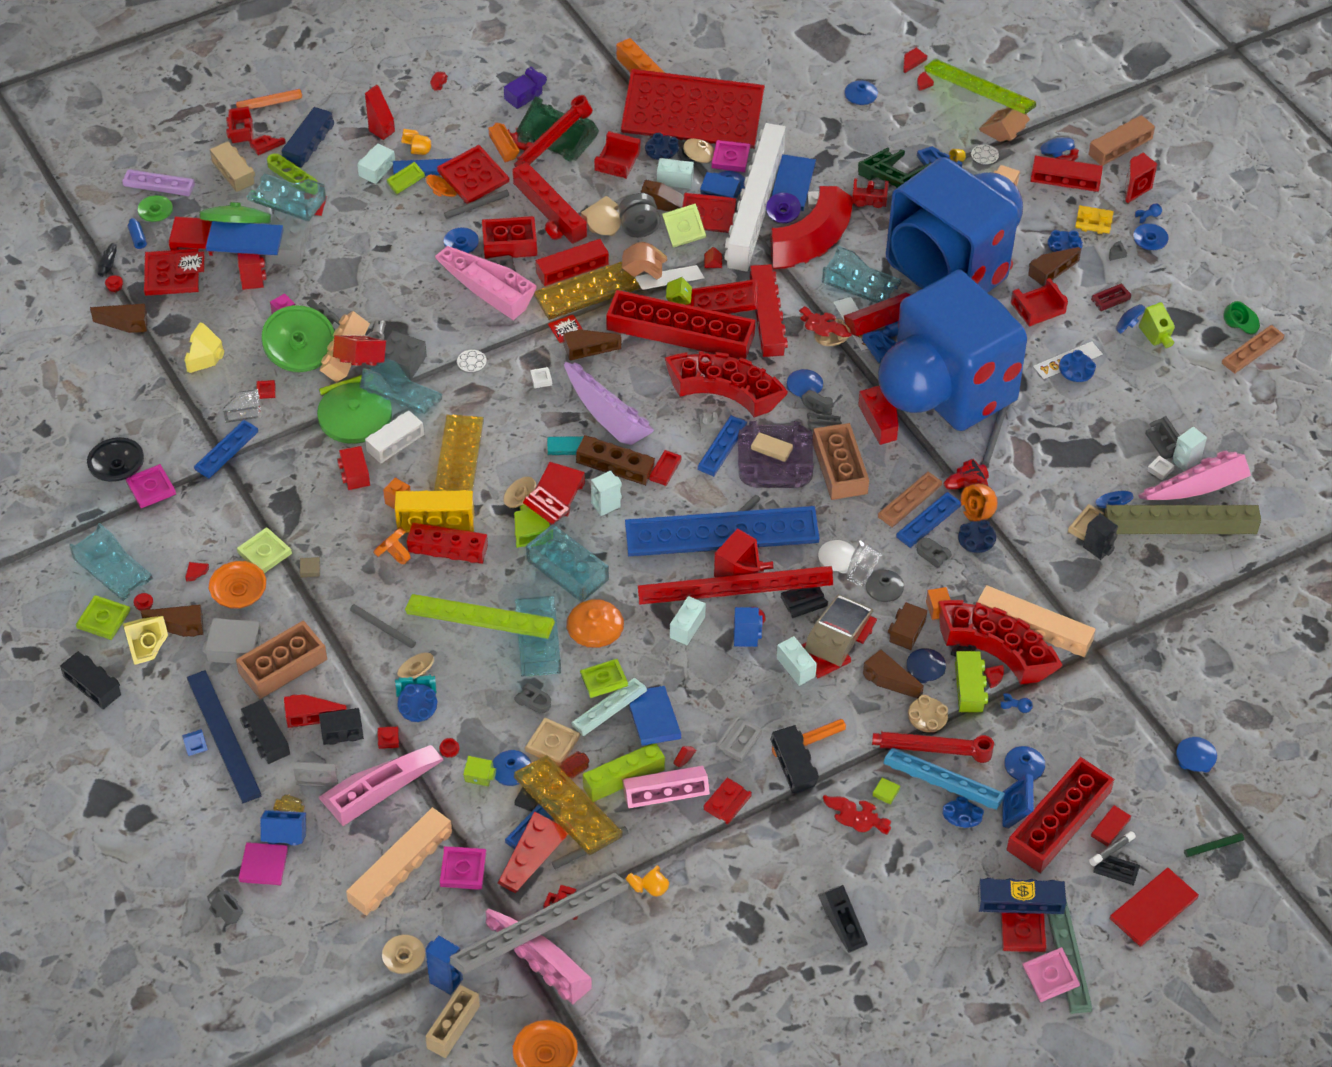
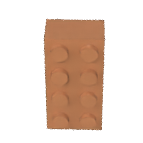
[812,423,869,500]
[236,620,327,699]

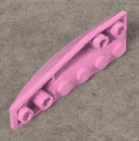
[435,246,537,320]
[1138,451,1251,500]
[319,745,443,826]
[486,909,592,1005]

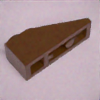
[641,180,684,212]
[1028,247,1082,286]
[90,303,147,333]
[563,329,622,361]
[141,604,204,637]
[863,650,924,699]

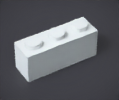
[365,410,424,464]

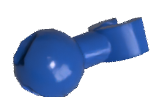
[1135,203,1162,223]
[1000,693,1033,713]

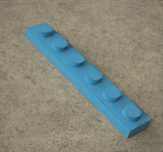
[883,748,1005,810]

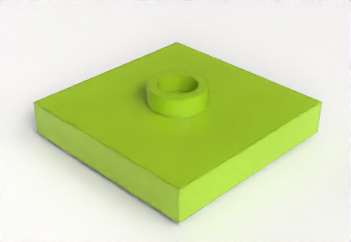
[76,595,131,640]
[580,659,629,698]

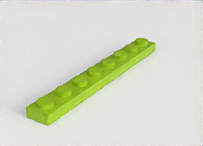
[405,594,555,639]

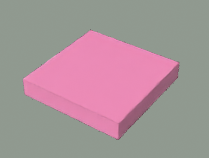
[1022,947,1080,1003]

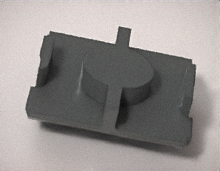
[807,413,842,431]

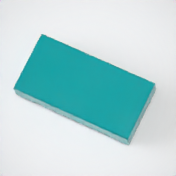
[547,436,584,455]

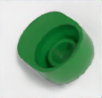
[1223,301,1260,334]

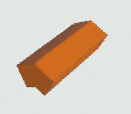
[488,122,520,162]

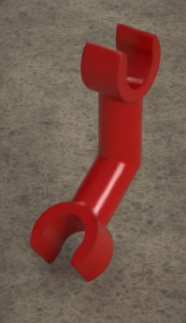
[508,128,533,152]

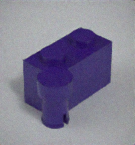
[504,67,547,109]

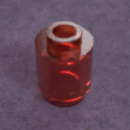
[558,751,590,780]

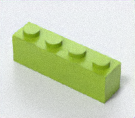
[583,743,665,802]

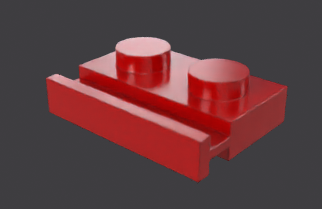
[523,486,569,525]
[703,777,752,825]

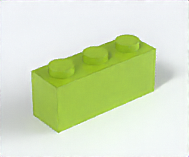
[955,651,988,712]

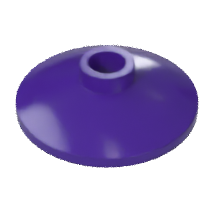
[766,193,801,223]

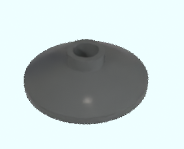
[865,570,904,602]

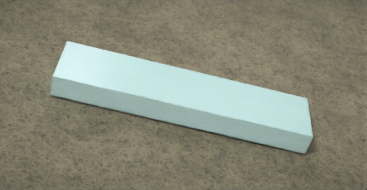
[571,678,647,736]

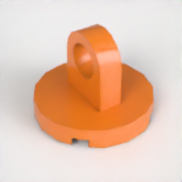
[373,527,411,564]

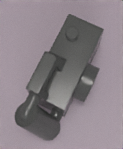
[207,886,243,925]

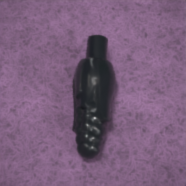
[98,243,117,277]

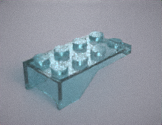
[247,173,326,221]
[822,246,901,303]
[360,357,443,414]
[69,523,153,601]

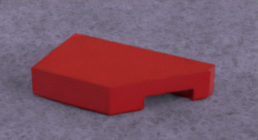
[903,47,928,73]
[249,135,286,156]

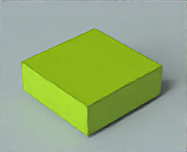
[872,777,900,805]

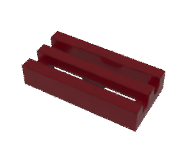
[1091,283,1131,311]

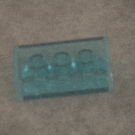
[526,524,609,602]
[515,596,561,677]

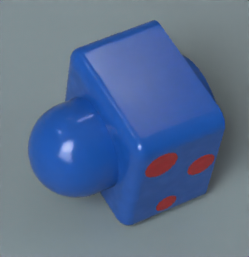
[886,157,1023,293]
[878,269,1027,431]

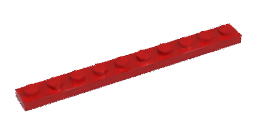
[637,566,833,605]

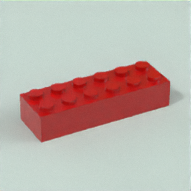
[1006,757,1115,874]

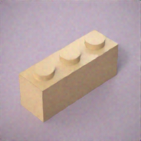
[210,141,255,192]
[425,985,480,1058]

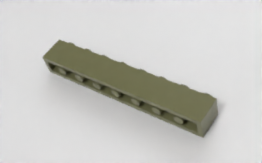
[1104,505,1261,534]

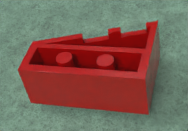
[858,386,899,445]

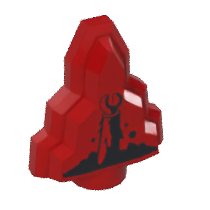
[943,459,989,489]

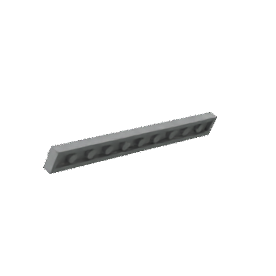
[450,873,629,975]

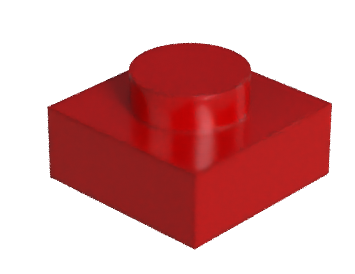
[378,726,399,749]

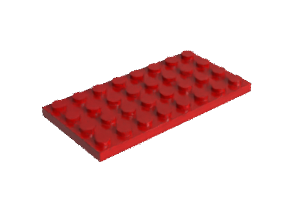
[621,69,765,149]

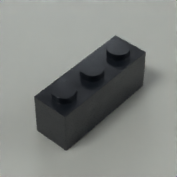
[60,651,121,710]
[240,699,290,764]
[770,725,819,794]

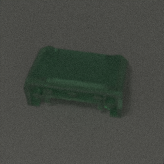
[516,96,599,162]

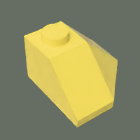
[185,322,224,373]
[123,616,168,665]

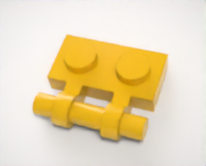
[1075,205,1114,234]

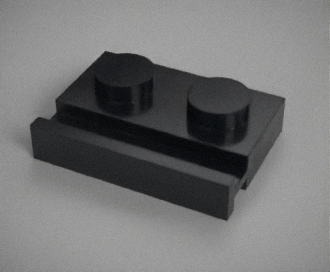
[781,587,828,618]

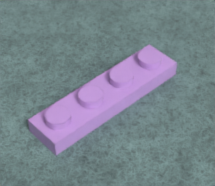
[122,169,195,196]

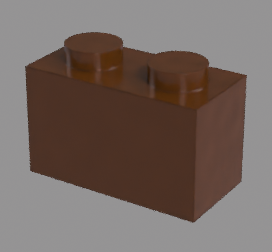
[888,602,927,650]

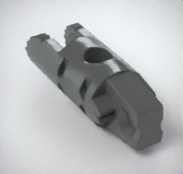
[307,299,340,332]

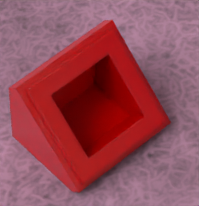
[704,246,722,268]

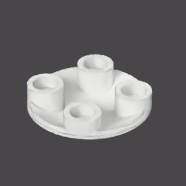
[818,540,857,573]

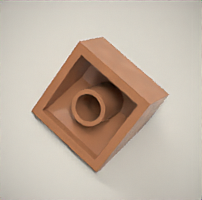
[979,103,1030,142]

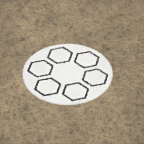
[971,145,999,164]
[457,350,486,372]

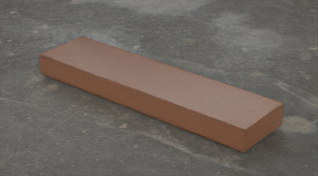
[1222,325,1285,373]
[878,471,942,528]

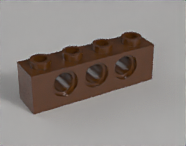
[576,435,655,486]

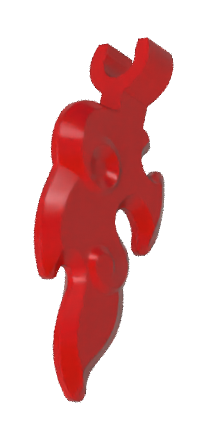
[799,306,852,337]
[823,795,891,835]

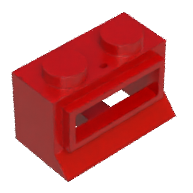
[226,106,253,143]
[852,178,889,208]

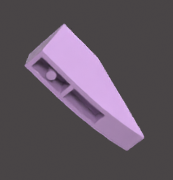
[564,362,654,445]

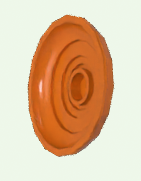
[208,561,267,609]
[566,599,624,648]
[513,1020,578,1067]

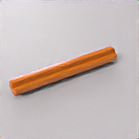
[236,89,302,109]
[772,719,846,757]

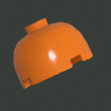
[961,484,998,522]

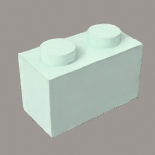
[357,143,395,184]
[657,158,694,189]
[1172,427,1207,471]
[591,471,622,516]
[670,596,706,645]
[777,636,817,686]

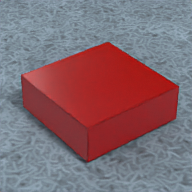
[256,380,276,399]

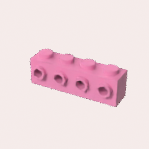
[622,766,709,808]

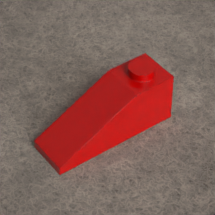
[365,84,395,140]
[284,694,347,728]

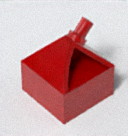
[714,528,774,577]

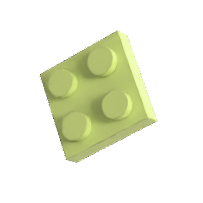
[662,204,706,248]
[237,527,292,573]

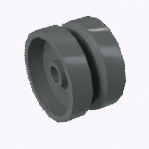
[618,193,660,238]

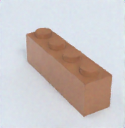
[1088,115,1155,166]

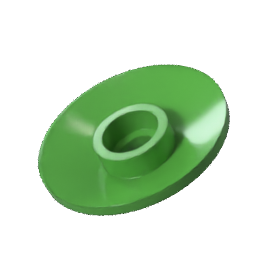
[137,195,173,222]

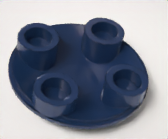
[645,132,679,160]
[958,520,997,553]
[906,648,946,684]

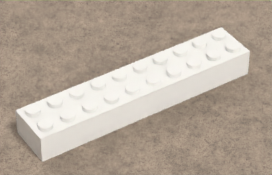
[725,123,786,272]

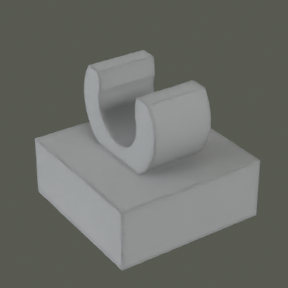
[699,412,719,433]

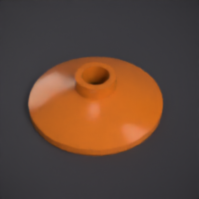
[425,175,457,197]

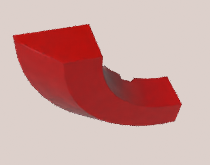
[770,186,852,269]
[665,351,788,418]
[938,600,1062,685]

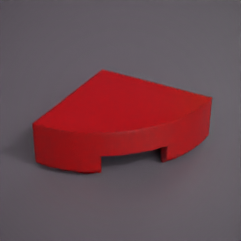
[917,71,934,91]
[185,562,209,582]
[984,665,1004,689]
[673,746,697,768]

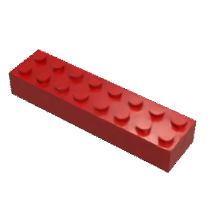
[606,290,756,359]

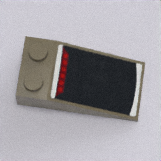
[805,594,874,667]

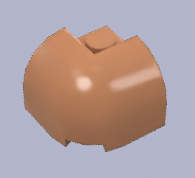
[622,242,667,280]

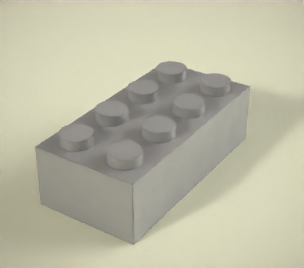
[265,198,315,266]

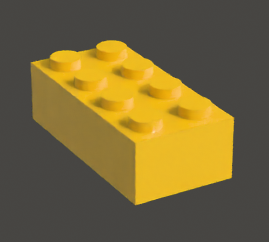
[395,490,475,533]

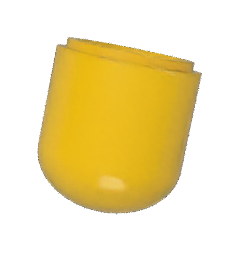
[948,149,966,163]

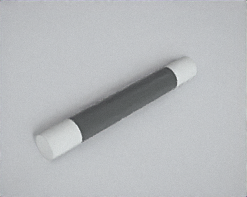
[1089,831,1135,866]

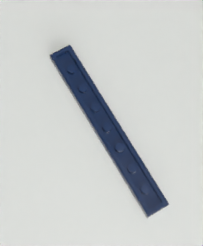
[187,670,262,804]

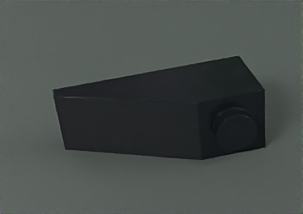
[818,885,868,953]

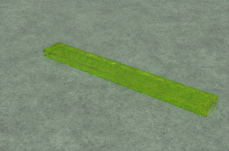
[924,59,1036,114]

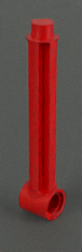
[514,95,593,167]
[872,731,994,763]

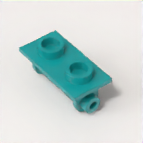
[395,674,437,697]

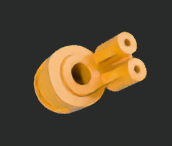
[401,129,431,155]
[625,865,669,897]

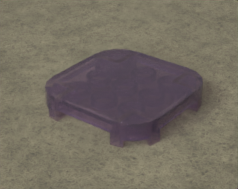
[738,420,814,488]

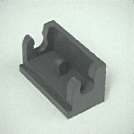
[1145,416,1180,459]

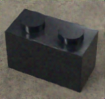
[1083,513,1118,560]
[319,708,364,745]

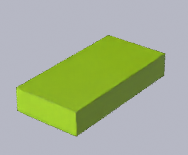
[386,162,425,195]

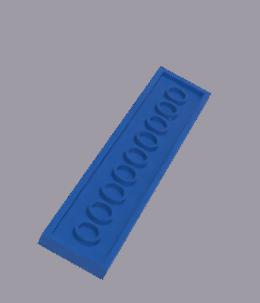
[625,506,820,557]

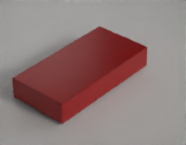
[649,450,682,486]
[1091,805,1131,847]

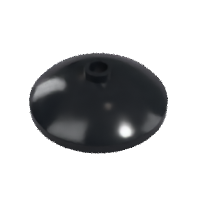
[87,437,144,482]

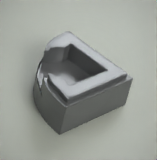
[1109,241,1127,261]

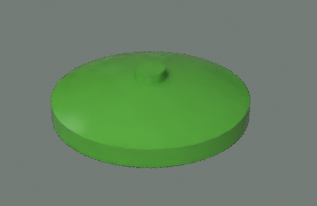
[199,202,271,223]
[262,305,334,372]
[317,383,392,444]

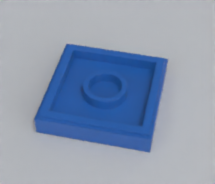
[1003,774,1034,829]

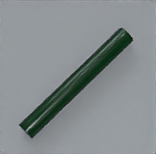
[1184,833,1244,858]

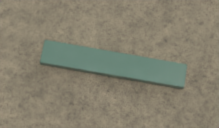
[1047,899,1093,1014]

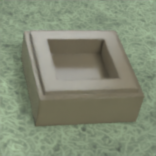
[300,557,320,578]

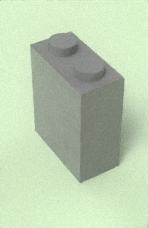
[203,618,262,664]

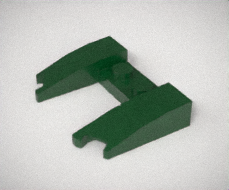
[858,147,931,189]

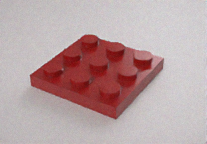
[437,145,510,204]
[144,249,199,296]

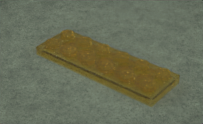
[534,261,641,320]
[434,415,484,491]
[514,755,623,856]

